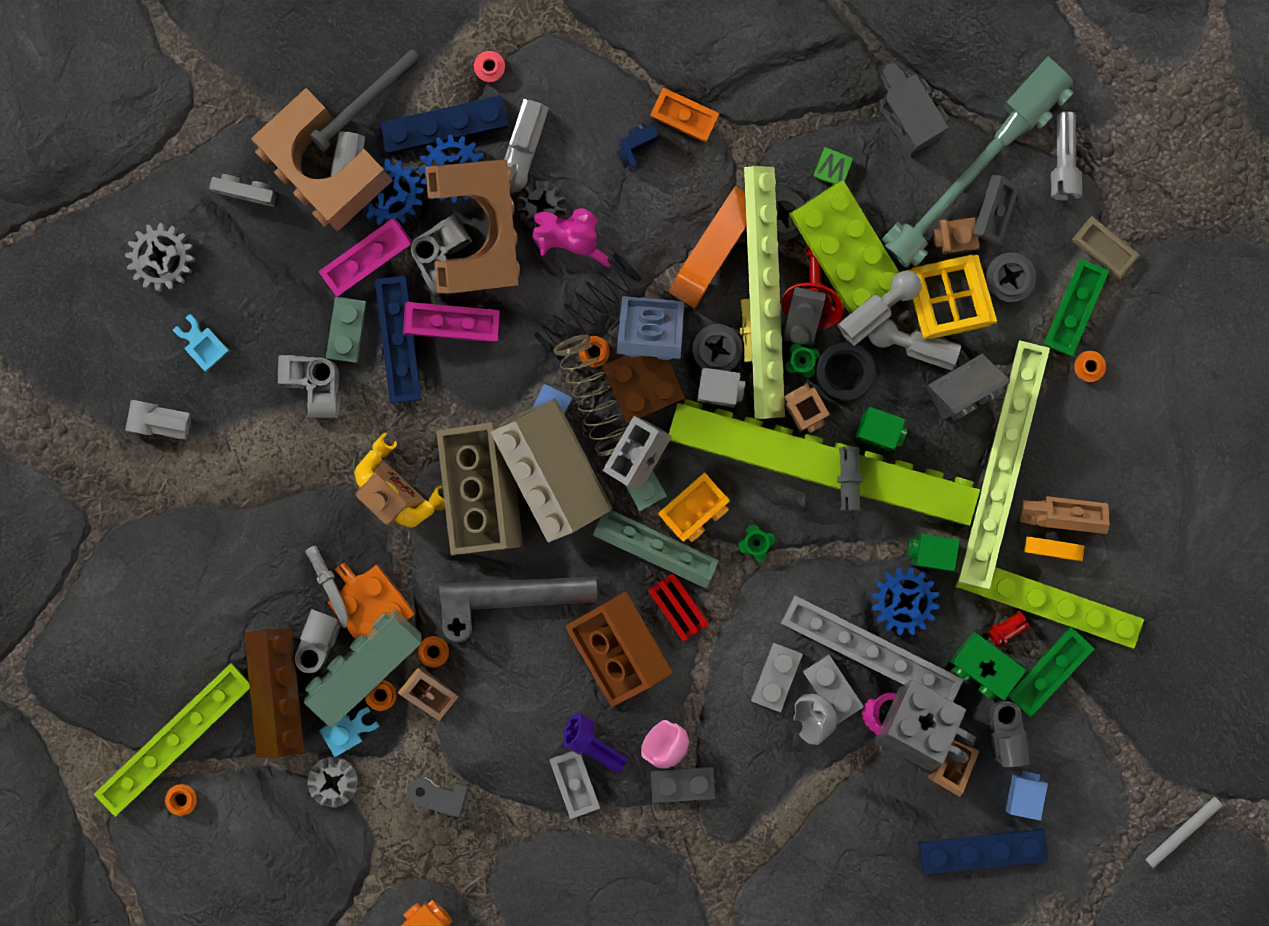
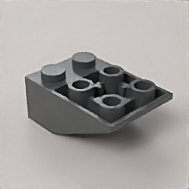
[925,354,1010,421]

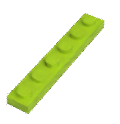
[955,567,1144,649]
[94,663,250,817]

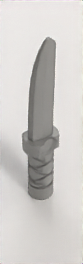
[305,546,348,628]

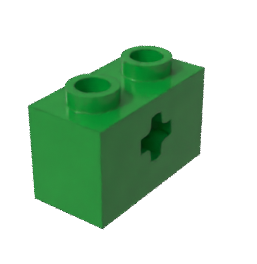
[854,407,908,452]
[906,534,960,571]
[950,632,1026,701]

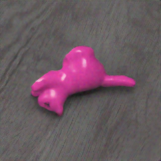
[532,208,612,268]

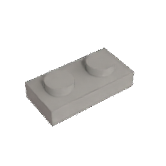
[209,174,277,207]
[751,643,803,713]
[803,654,864,724]
[549,751,600,819]

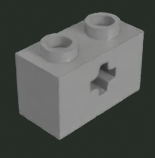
[697,368,745,408]
[602,416,672,491]

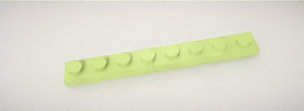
[744,166,785,419]
[958,340,1050,590]

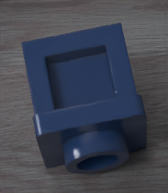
[616,124,659,172]

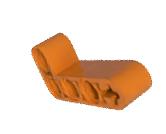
[668,186,747,309]

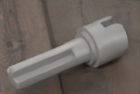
[1051,111,1082,201]

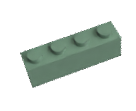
[304,609,421,728]

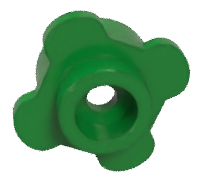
[785,343,820,378]
[738,525,775,561]

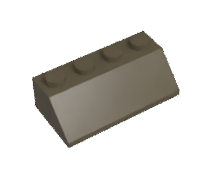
[490,397,613,542]
[436,422,523,555]

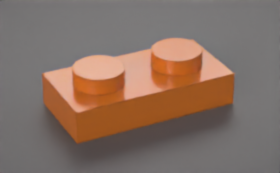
[650,88,720,143]

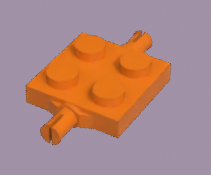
[327,562,416,639]

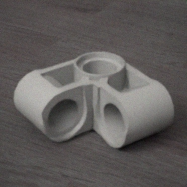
[411,214,472,297]
[278,355,340,418]
[295,609,341,673]

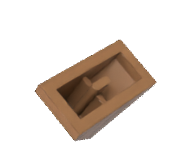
[398,666,459,721]
[928,740,979,797]

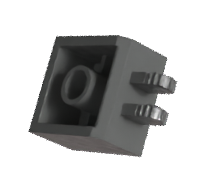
[880,63,949,157]
[875,680,976,771]

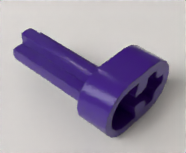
[563,712,627,773]

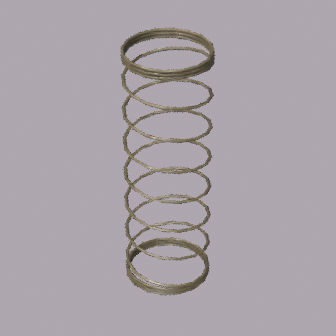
[553,335,626,456]

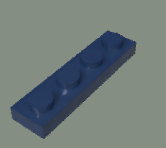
[380,95,508,154]
[375,275,422,404]
[919,828,1048,875]

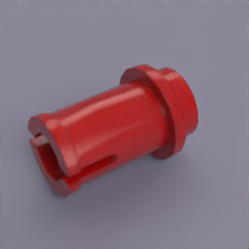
[988,611,1030,647]

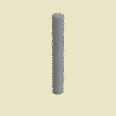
[1145,797,1223,869]

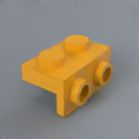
[657,472,730,542]

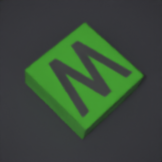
[813,147,853,185]

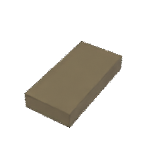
[1071,216,1140,280]

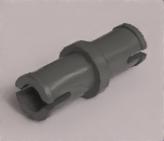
[837,447,863,512]

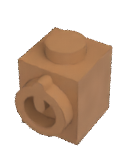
[784,383,830,434]

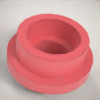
[474,51,505,82]

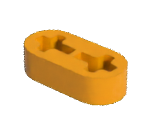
[1024,537,1085,561]

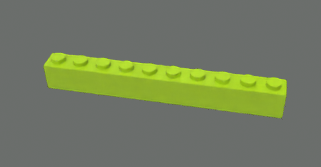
[669,399,980,526]

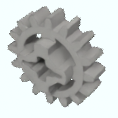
[125,223,195,292]

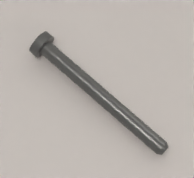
[309,50,419,151]

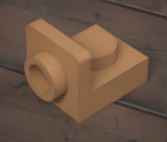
[933,217,980,255]

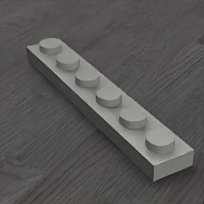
[781,595,964,702]

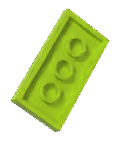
[789,180,899,314]

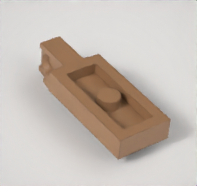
[1020,496,1110,534]

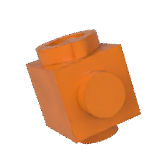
[401,899,453,926]

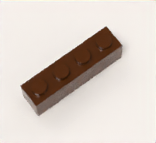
[244,627,304,758]

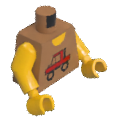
[354,433,445,528]

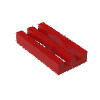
[648,573,709,642]

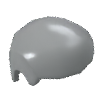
[793,694,837,745]

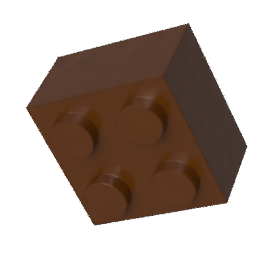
[602,356,685,425]

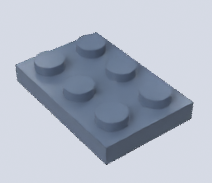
[617,296,684,360]

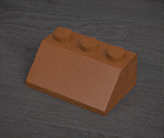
[565,591,673,707]

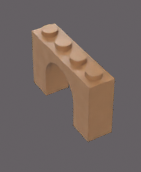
[251,88,393,231]
[425,160,520,293]

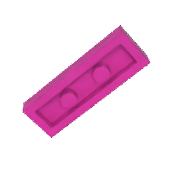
[318,217,413,297]
[403,302,500,342]

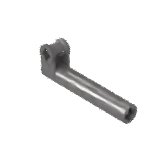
[439,577,598,643]

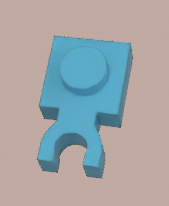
[173,314,230,372]
[319,706,380,757]

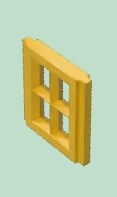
[906,255,997,340]

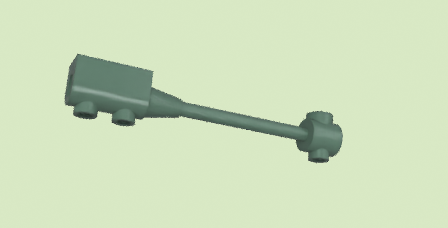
[882,56,1074,267]

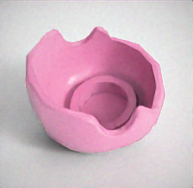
[641,720,690,768]

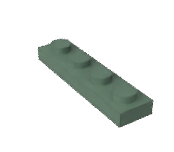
[593,510,719,588]

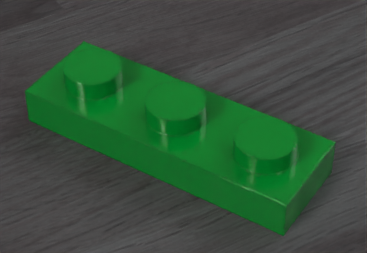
[1043,258,1109,357]
[1007,627,1094,718]

